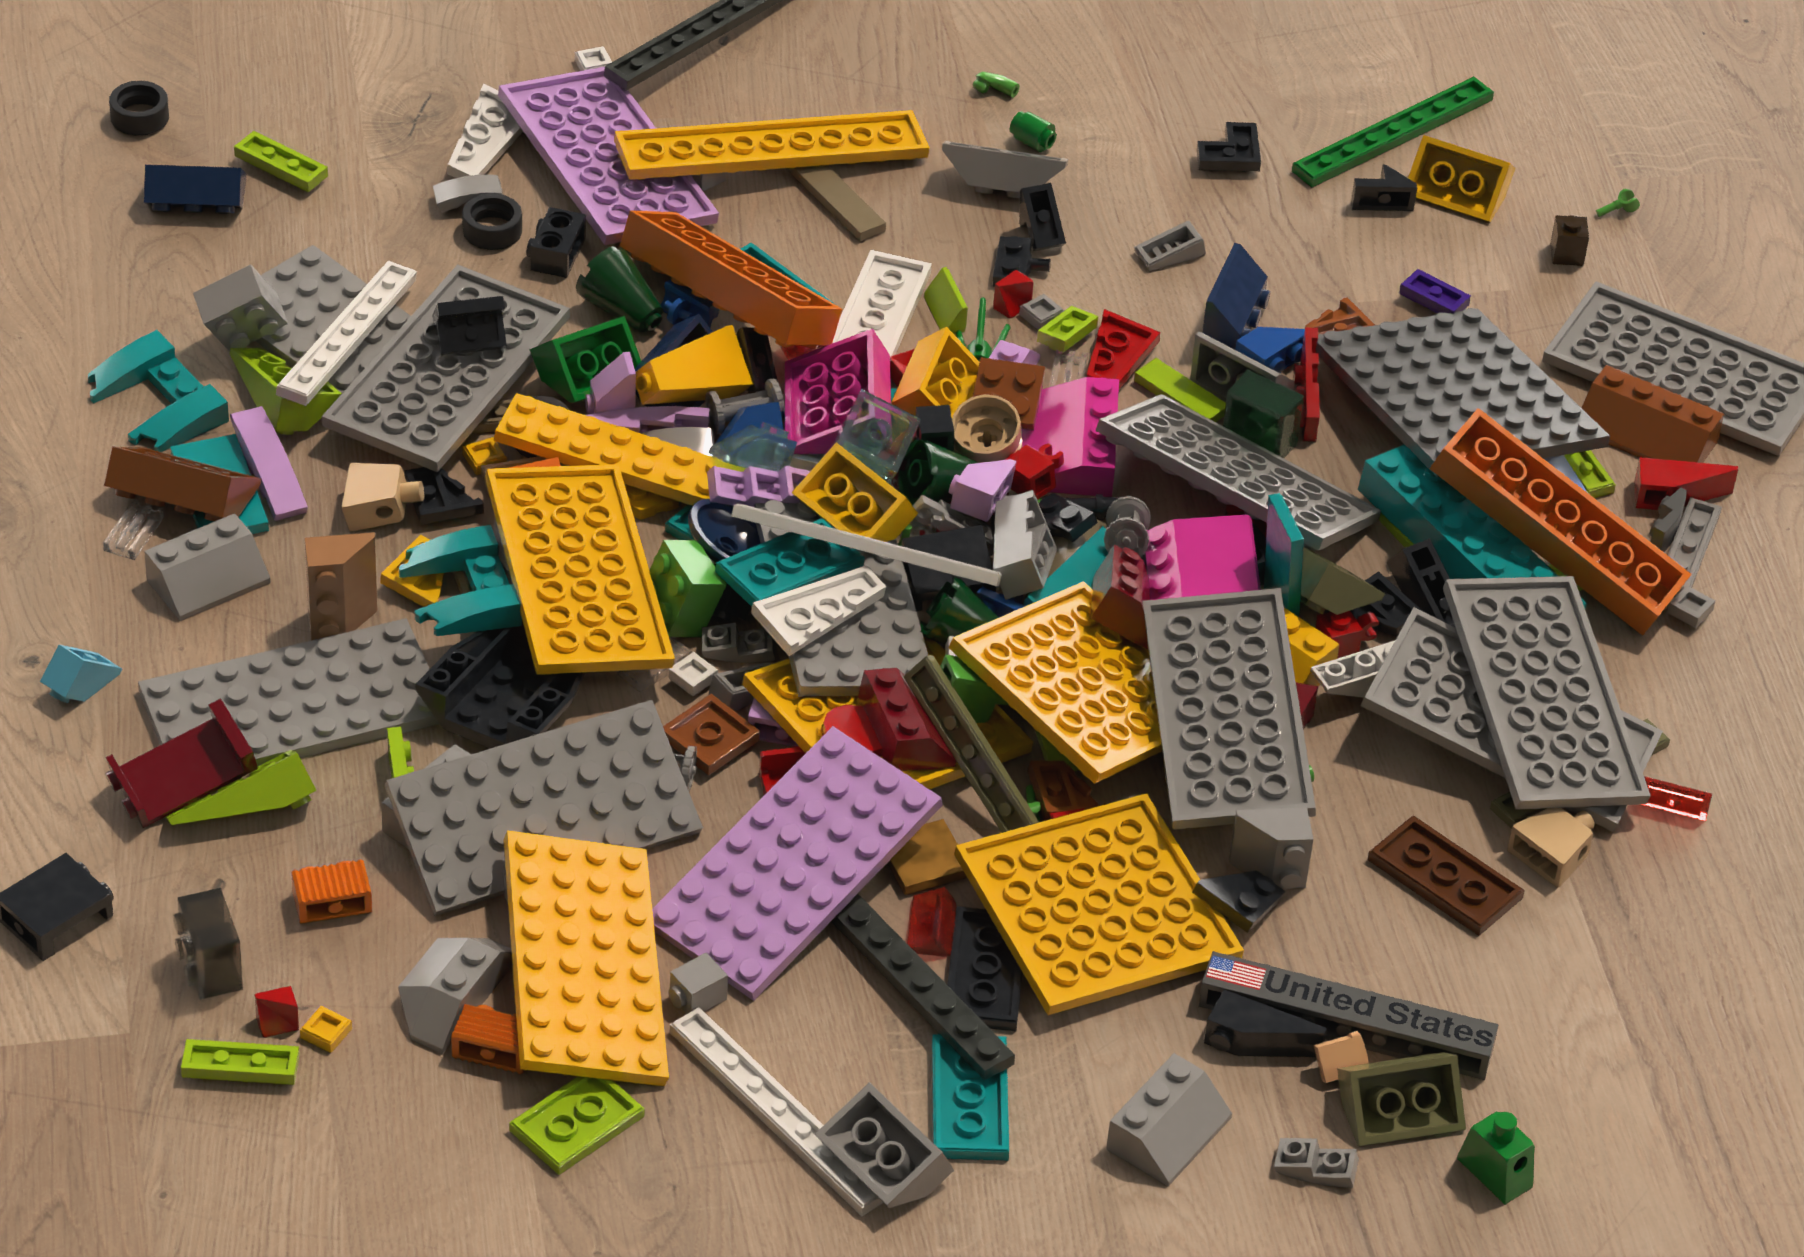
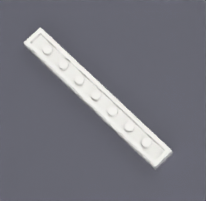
[276,261,417,406]
[731,503,1002,586]
[670,1007,883,1216]

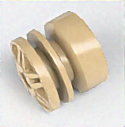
[952,394,1023,463]

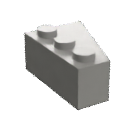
[993,490,1057,600]

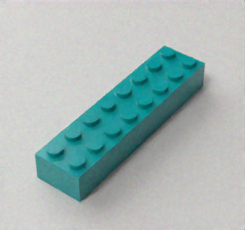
[1358,445,1587,609]

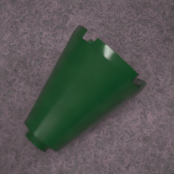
[576,246,663,332]
[898,440,980,505]
[920,575,999,644]

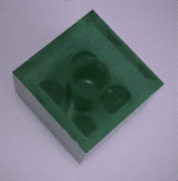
[1223,370,1304,458]

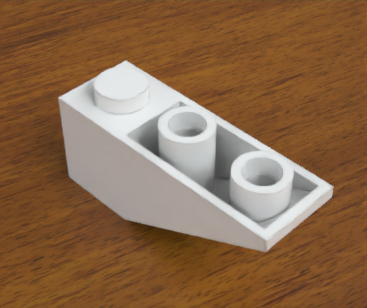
[1310,641,1395,697]

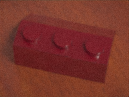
[1090,544,1151,650]
[857,668,957,771]

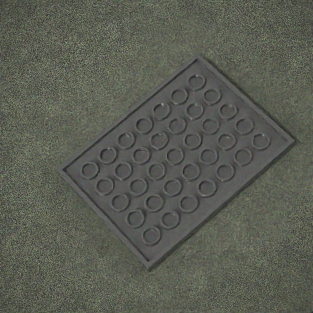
[1315,308,1610,478]

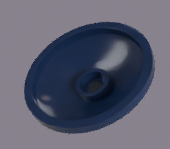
[688,499,761,563]

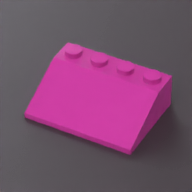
[785,329,892,454]
[1021,377,1119,497]
[1145,515,1261,600]

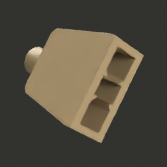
[342,463,424,532]
[1507,808,1594,888]

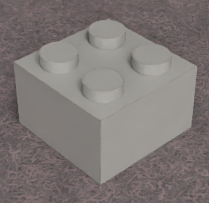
[193,264,288,351]

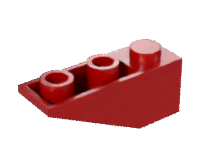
[1634,457,1738,510]

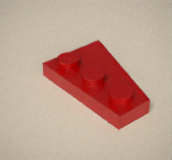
[1086,309,1161,390]
[1293,327,1320,442]

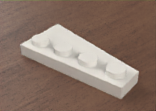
[447,84,523,178]
[751,565,886,656]

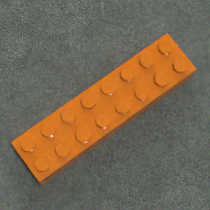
[620,211,843,349]
[1429,408,1692,636]

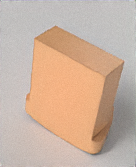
[1314,1031,1369,1083]

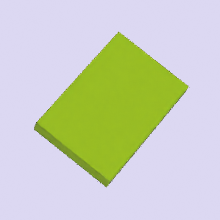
[509,1076,645,1175]

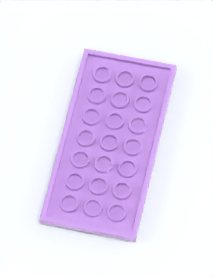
[498,67,719,245]
[652,726,943,1001]

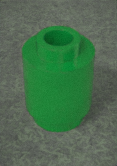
[1009,111,1057,152]

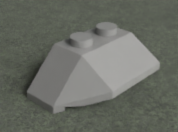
[942,141,1068,198]
[398,938,513,1054]

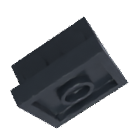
[432,296,507,356]

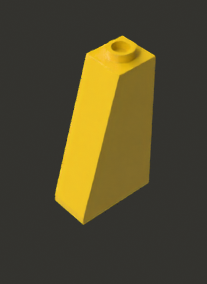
[636,325,753,405]

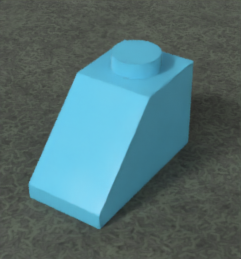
[40,645,122,703]

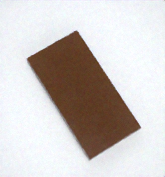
[1367,815,1525,936]

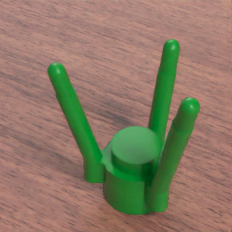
[955,297,1011,362]

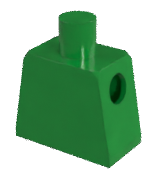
[1457,1111,1535,1205]

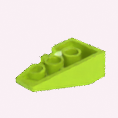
[229,348,342,435]
[166,750,317,825]

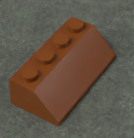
[1582,365,1724,463]
[104,446,262,521]

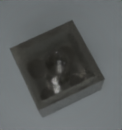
[173,888,243,1000]

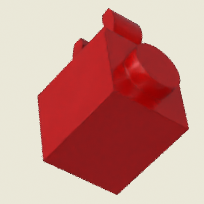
[1004,443,1064,500]
[1315,611,1379,659]

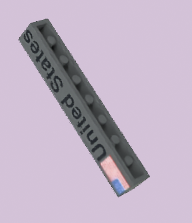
[1199,951,1499,1080]

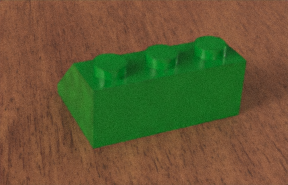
[529,316,641,403]

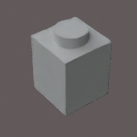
[668,953,728,1014]

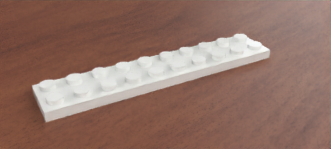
[778,250,932,471]

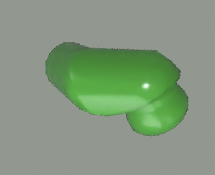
[973,71,1020,98]

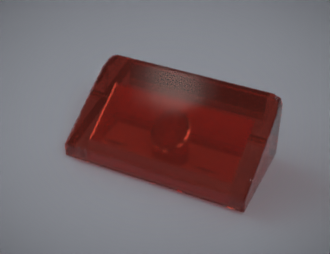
[1641,776,1712,821]
[907,887,957,957]

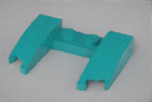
[88,330,229,452]
[399,525,522,636]

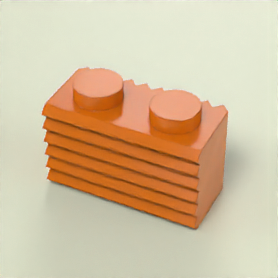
[291,859,372,924]
[451,1004,524,1075]

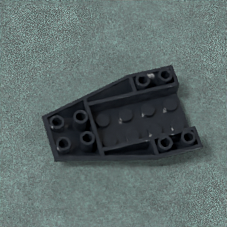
[415,621,586,748]

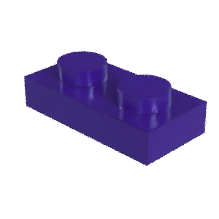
[1399,269,1471,314]

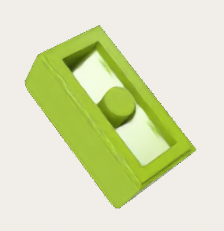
[924,267,968,334]

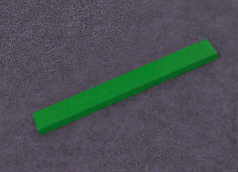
[1292,76,1494,188]

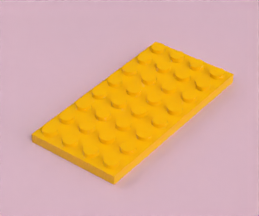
[485,464,675,675]
[503,830,669,1087]

